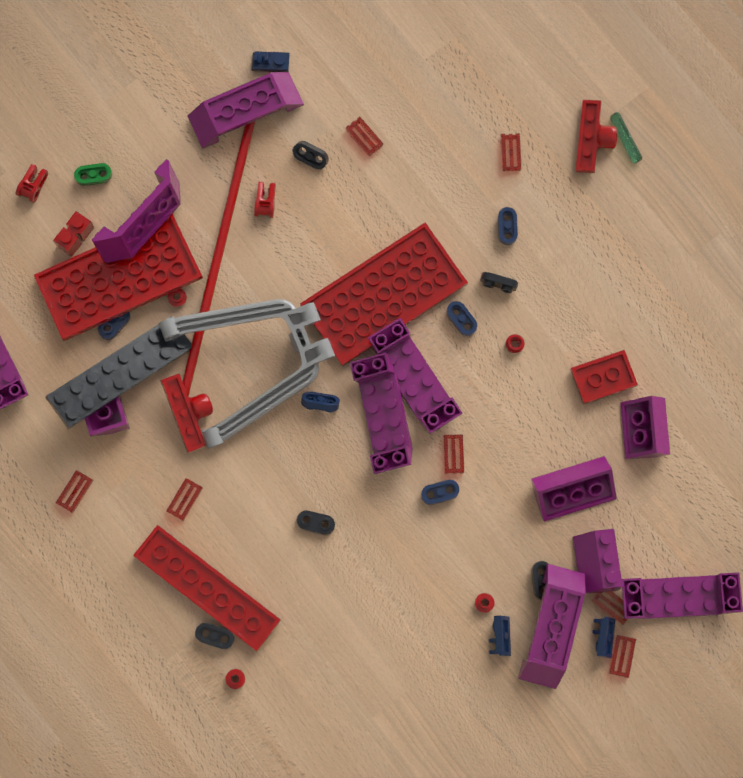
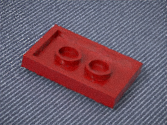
[570,350,638,405]

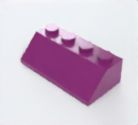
[531,456,617,522]

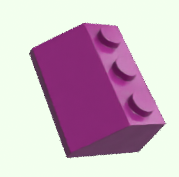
[85,396,130,437]
[620,396,670,459]
[573,529,623,594]

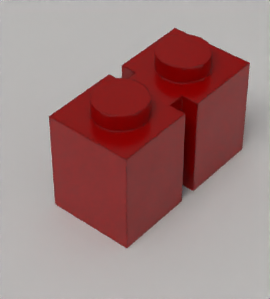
[53,211,94,257]

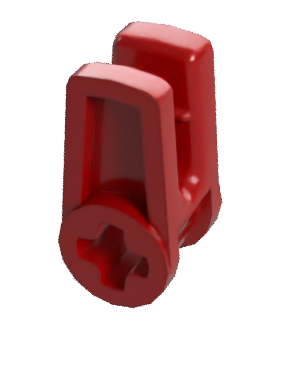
[16,164,48,203]
[254,182,276,218]

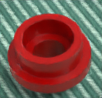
[168,289,187,307]
[505,334,525,353]
[475,593,495,613]
[225,669,245,689]

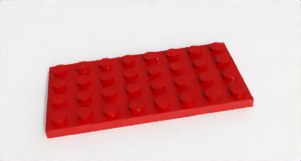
[34,213,203,341]
[300,222,468,367]

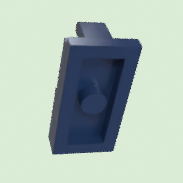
[252,51,290,72]
[489,615,511,656]
[592,616,616,659]

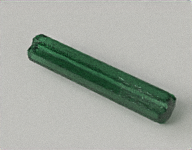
[610,112,642,163]

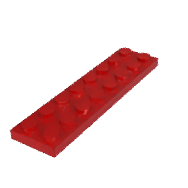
[133,525,281,651]

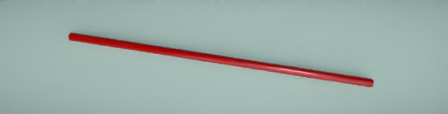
[182,121,255,396]

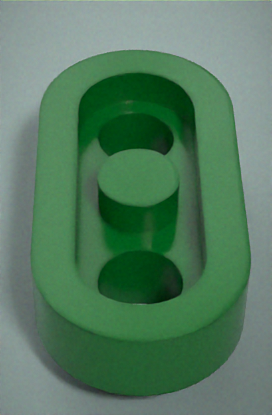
[74,163,112,186]

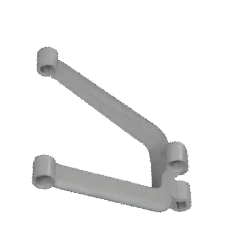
[158,299,335,449]

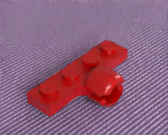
[576,100,618,173]
[160,373,213,453]

